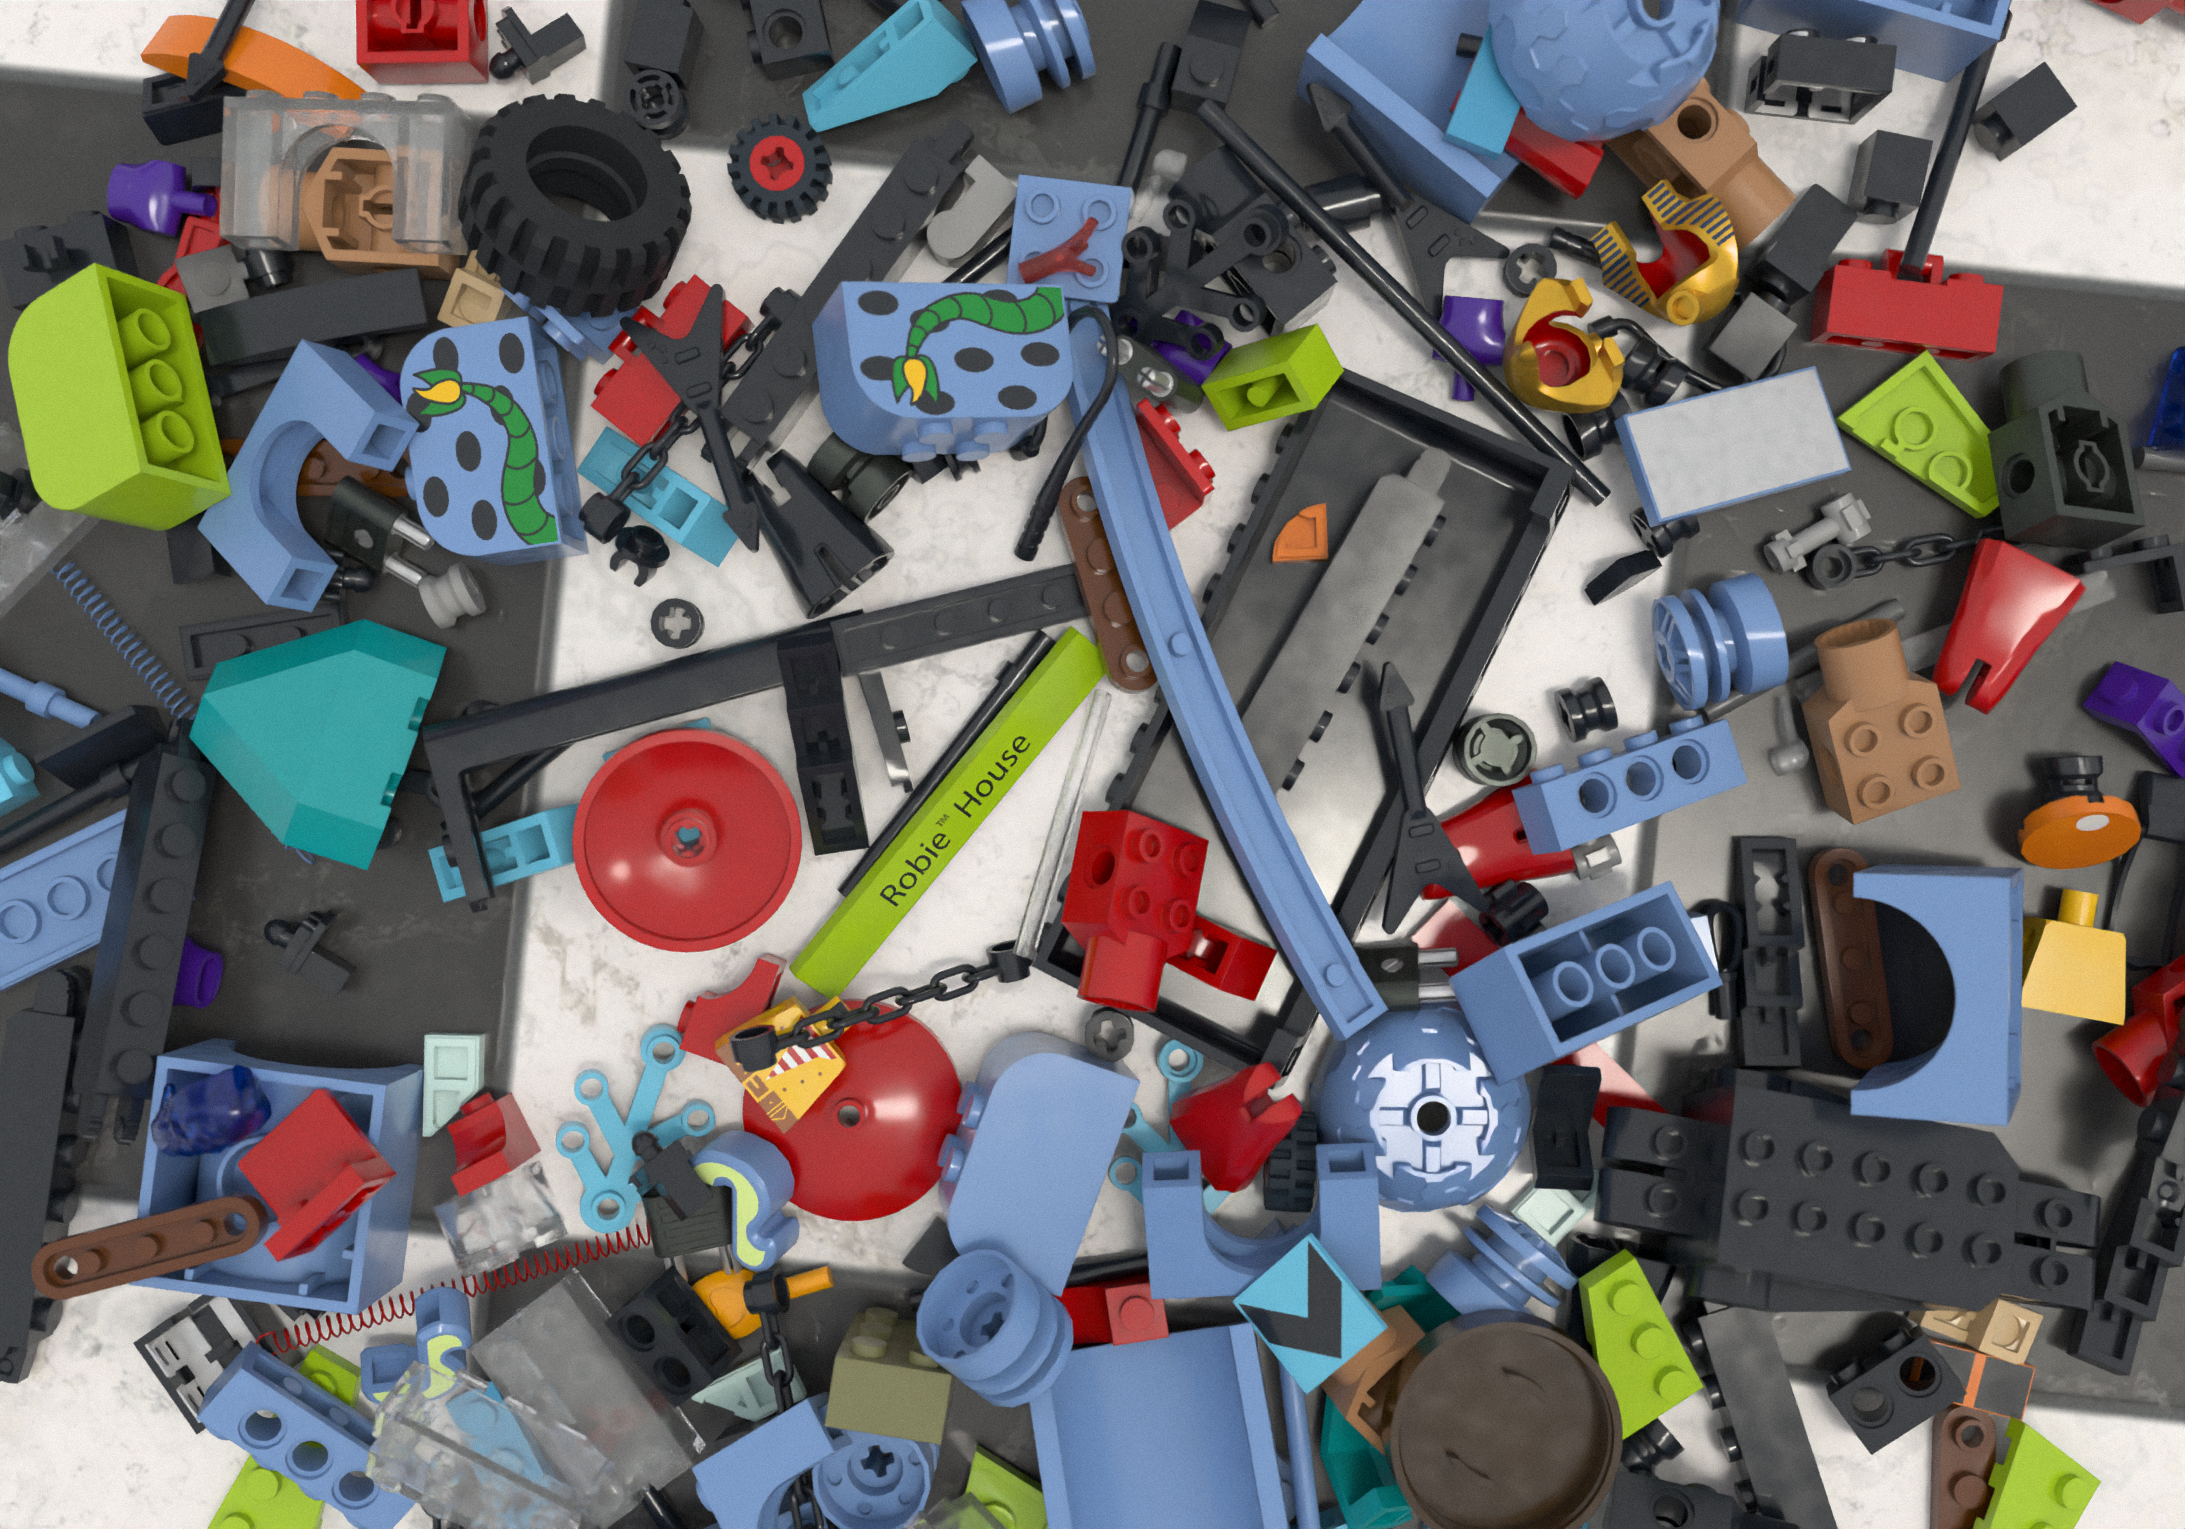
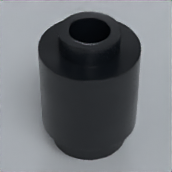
[1299,172,1382,241]

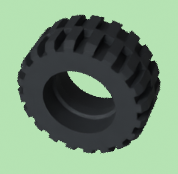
[457,93,692,318]

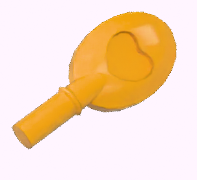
[691,1266,834,1340]

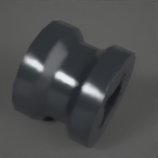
[1630,507,1700,558]
[1554,677,1618,743]

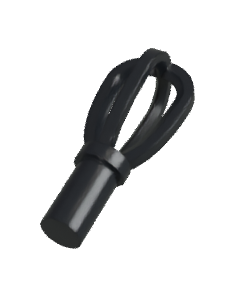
[1699,901,1744,1020]

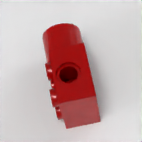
[356,0,489,84]
[1061,810,1209,1013]
[2091,953,2185,1108]

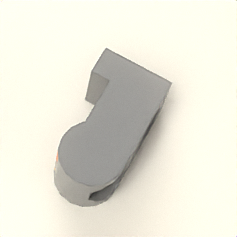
[927,154,1017,269]

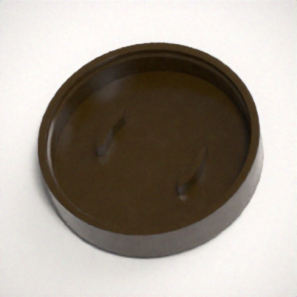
[1381,1309,1623,1529]

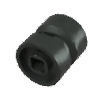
[806,432,913,523]
[1452,713,1537,787]

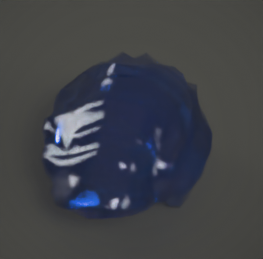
[150,1064,272,1157]

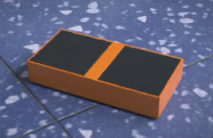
[1909,1336,2036,1421]

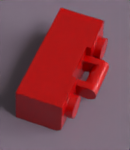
[1809,248,2004,363]
[590,274,755,452]

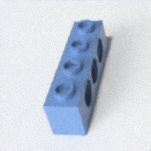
[1512,714,1748,855]
[196,1341,432,1529]

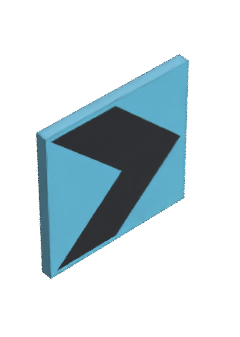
[1232,1233,1388,1395]

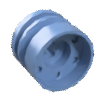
[960,0,1096,115]
[1651,572,1789,711]
[1425,1202,1578,1315]
[916,1249,1073,1408]
[812,1430,941,1529]

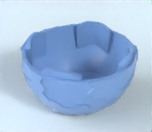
[1488,0,1720,143]
[1310,1001,1531,1212]

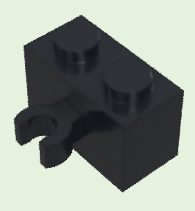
[0,211,141,312]

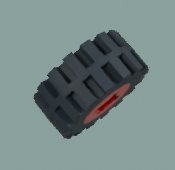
[1263,1111,1317,1213]

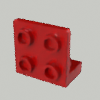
[1135,397,1216,532]
[238,1088,397,1262]

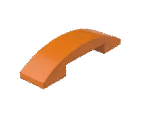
[140,15,373,142]

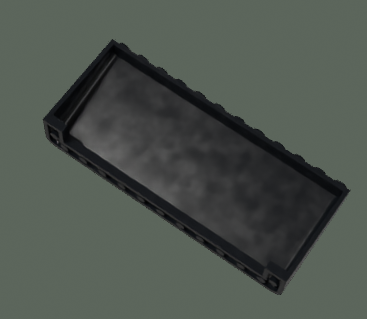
[1032,367,1576,1090]

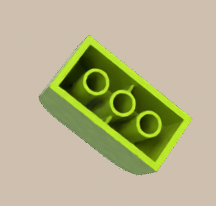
[8,262,232,531]

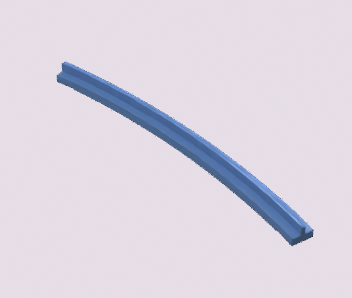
[1065,298,1388,1041]

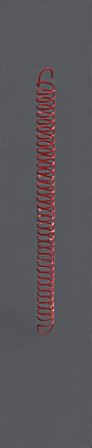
[255,1221,650,1355]

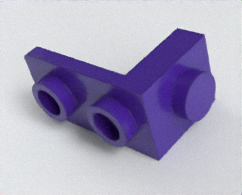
[2083,661,2185,778]

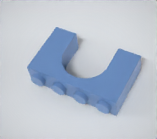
[197,339,420,612]
[1142,1142,1382,1299]
[692,1392,853,1529]

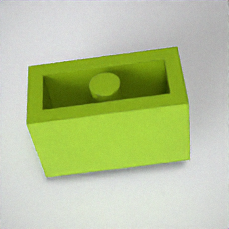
[1201,323,1344,431]

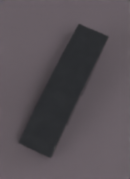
[199,267,430,368]
[776,631,870,856]
[1735,838,1805,1070]
[2066,1152,2185,1376]

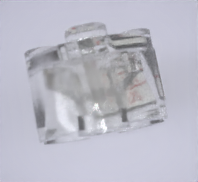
[432,1160,568,1278]

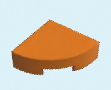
[1272,503,1328,564]

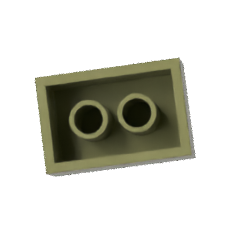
[825,1308,957,1445]

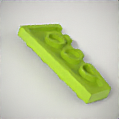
[207,1344,361,1529]
[1973,1417,2101,1529]

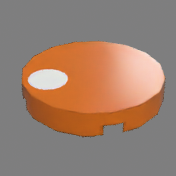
[2017,795,2142,870]

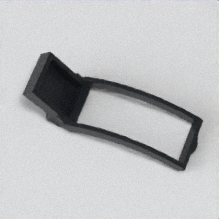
[2104,771,2185,971]

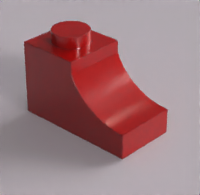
[1165,913,1277,1001]
[677,953,788,1065]
[447,1092,541,1197]
[1052,1274,1169,1346]

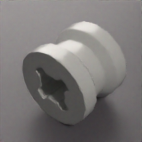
[418,562,486,629]

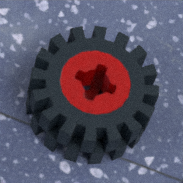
[727,113,833,224]

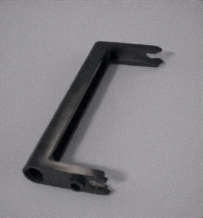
[423,608,914,913]

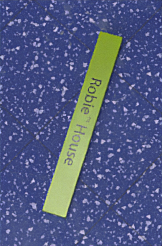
[789,626,1106,1000]

